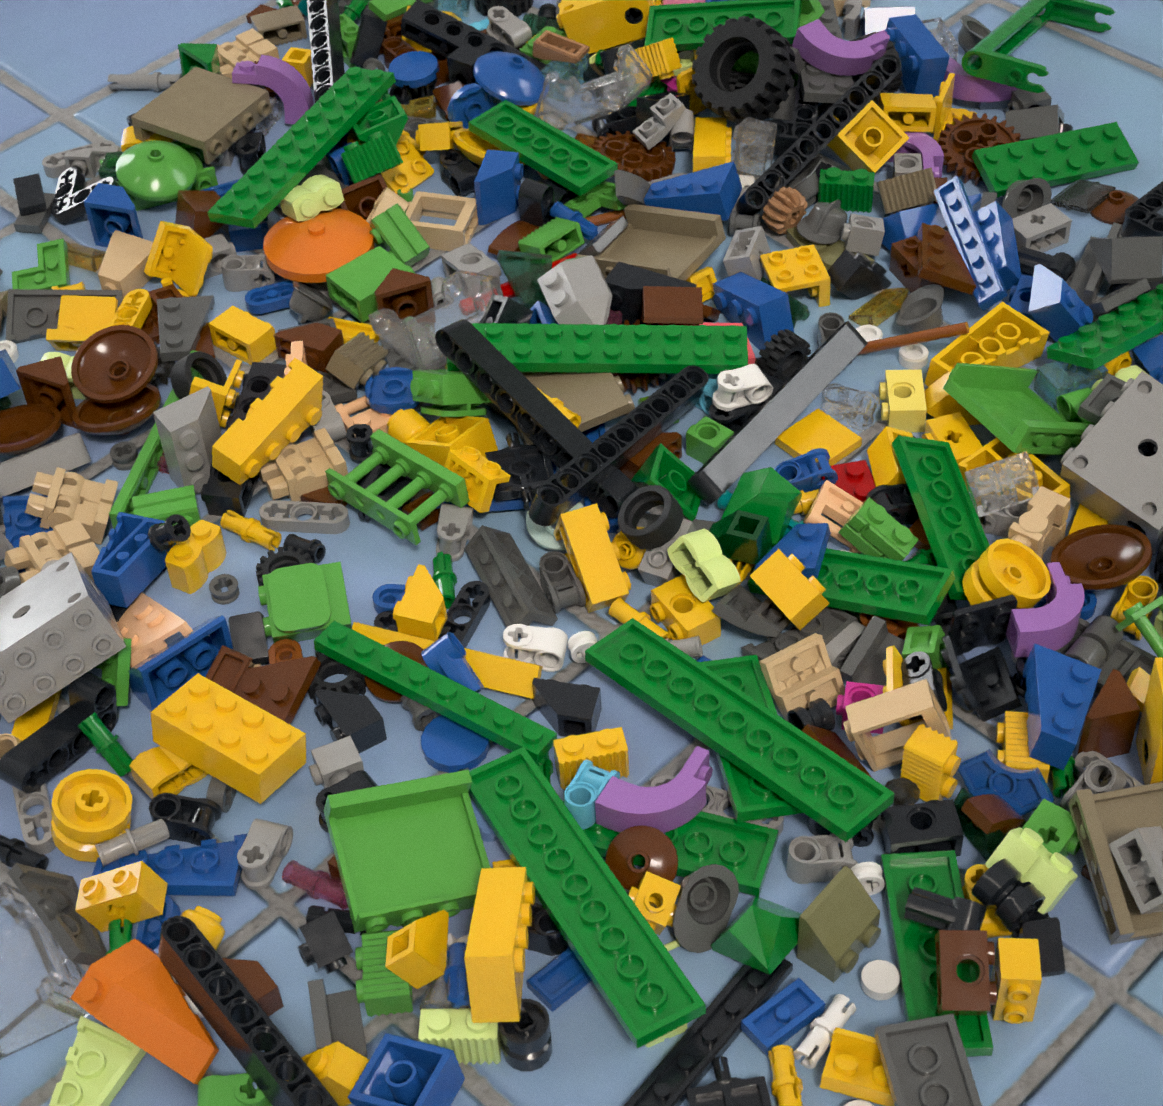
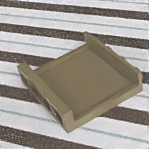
[131,67,272,164]
[575,204,726,281]
[512,372,635,445]
[1068,782,1163,945]

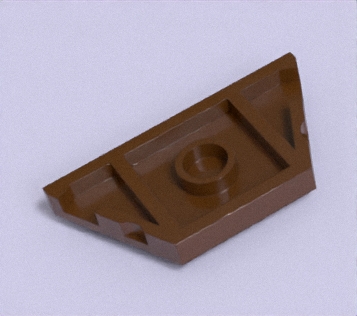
[234,656,321,725]

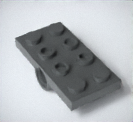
[1044,602,1156,693]

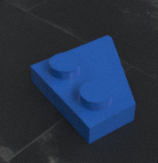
[754,523,831,578]

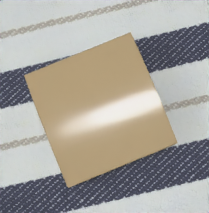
[759,633,845,721]

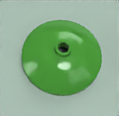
[116,140,197,201]

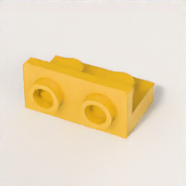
[444,447,511,513]
[820,1028,894,1106]

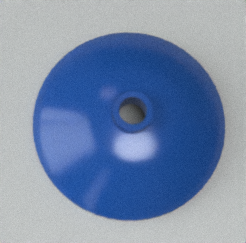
[473,51,547,106]

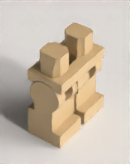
[217,28,280,78]
[258,428,348,501]
[25,467,118,545]
[1008,486,1071,560]
[4,518,100,584]

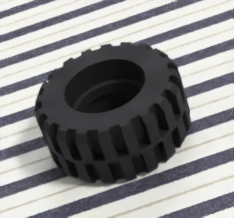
[692,16,797,124]

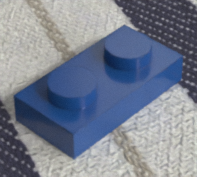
[741,978,825,1056]

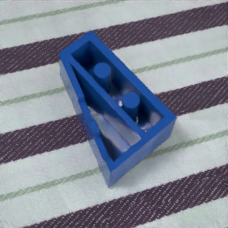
[644,161,743,221]
[974,201,1022,291]
[1023,643,1101,770]

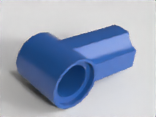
[421,632,484,693]

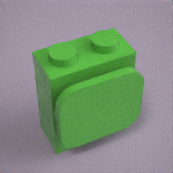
[326,246,415,323]
[410,369,492,417]
[258,562,352,643]

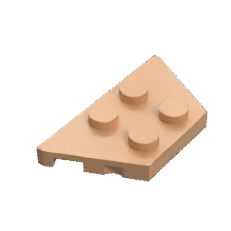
[117,592,193,668]

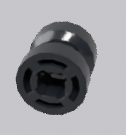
[787,698,836,731]

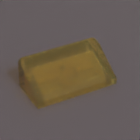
[65,241,106,272]
[849,288,909,327]

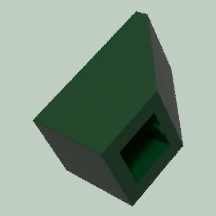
[709,510,772,565]

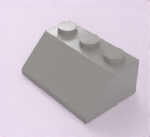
[153,386,222,495]

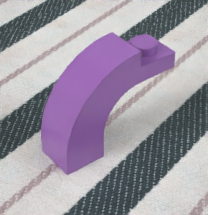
[792,19,890,75]
[232,55,314,124]
[944,57,1018,102]
[886,131,944,177]
[1006,562,1085,658]
[595,746,713,833]

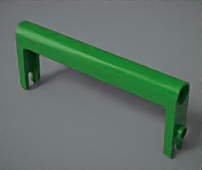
[962,0,1115,93]

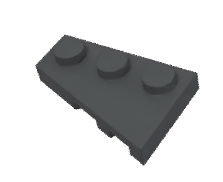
[157,295,215,362]
[8,863,106,965]

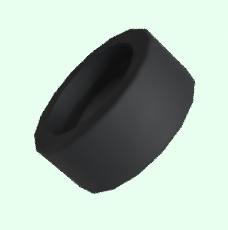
[170,351,227,399]
[618,485,683,550]

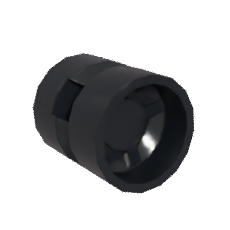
[971,858,1046,932]
[499,999,552,1072]

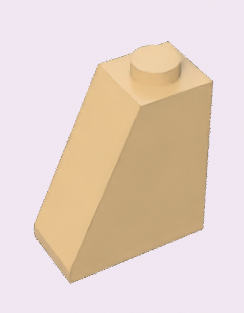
[98,230,153,299]

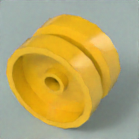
[962,538,1051,609]
[51,769,132,862]

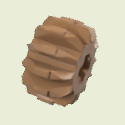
[762,186,808,235]

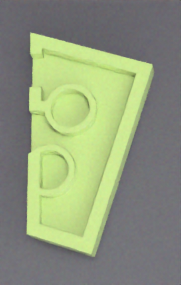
[49,1016,147,1106]

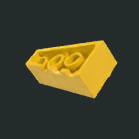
[693,117,732,172]
[924,301,1050,387]
[212,358,323,485]
[464,867,535,1023]

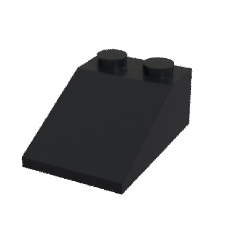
[605,261,697,325]

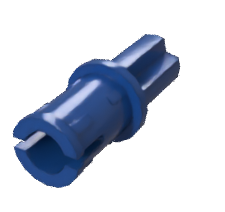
[550,202,598,240]
[444,942,470,1009]

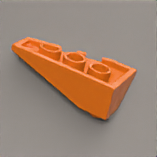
[71,939,219,1085]

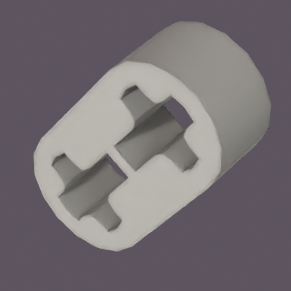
[826,621,866,670]

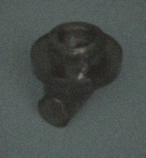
[885,778,920,806]

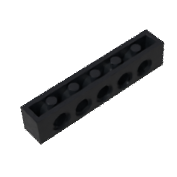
[401,0,546,77]
[201,362,286,517]

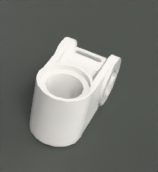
[712,364,773,411]
[503,624,568,672]

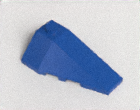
[882,194,982,251]

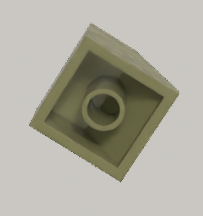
[797,866,881,983]

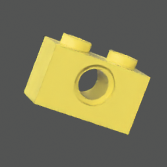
[879,369,927,432]

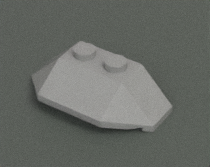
[537,255,613,325]

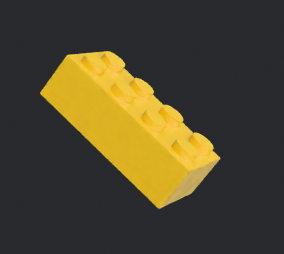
[150,673,306,804]

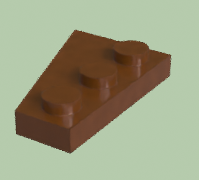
[918,223,976,295]

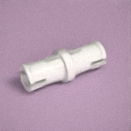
[793,994,856,1069]

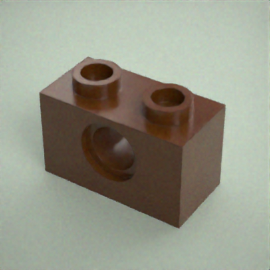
[935,930,997,1016]

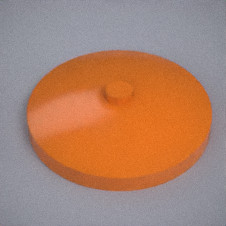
[263,208,374,283]

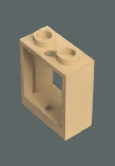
[405,191,478,251]
[843,679,952,772]

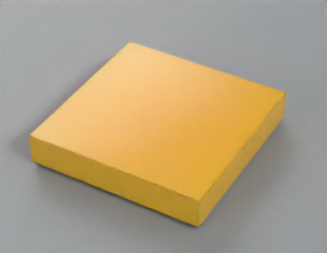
[775,408,862,466]

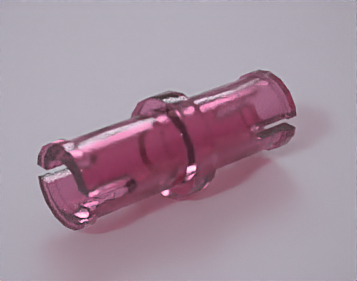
[282,860,348,910]

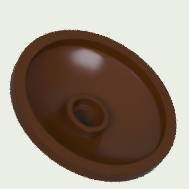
[71,325,158,403]
[72,384,161,436]
[0,404,62,456]
[1050,524,1152,591]

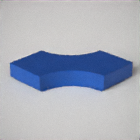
[958,749,1055,816]

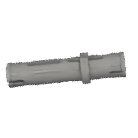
[108,72,182,92]

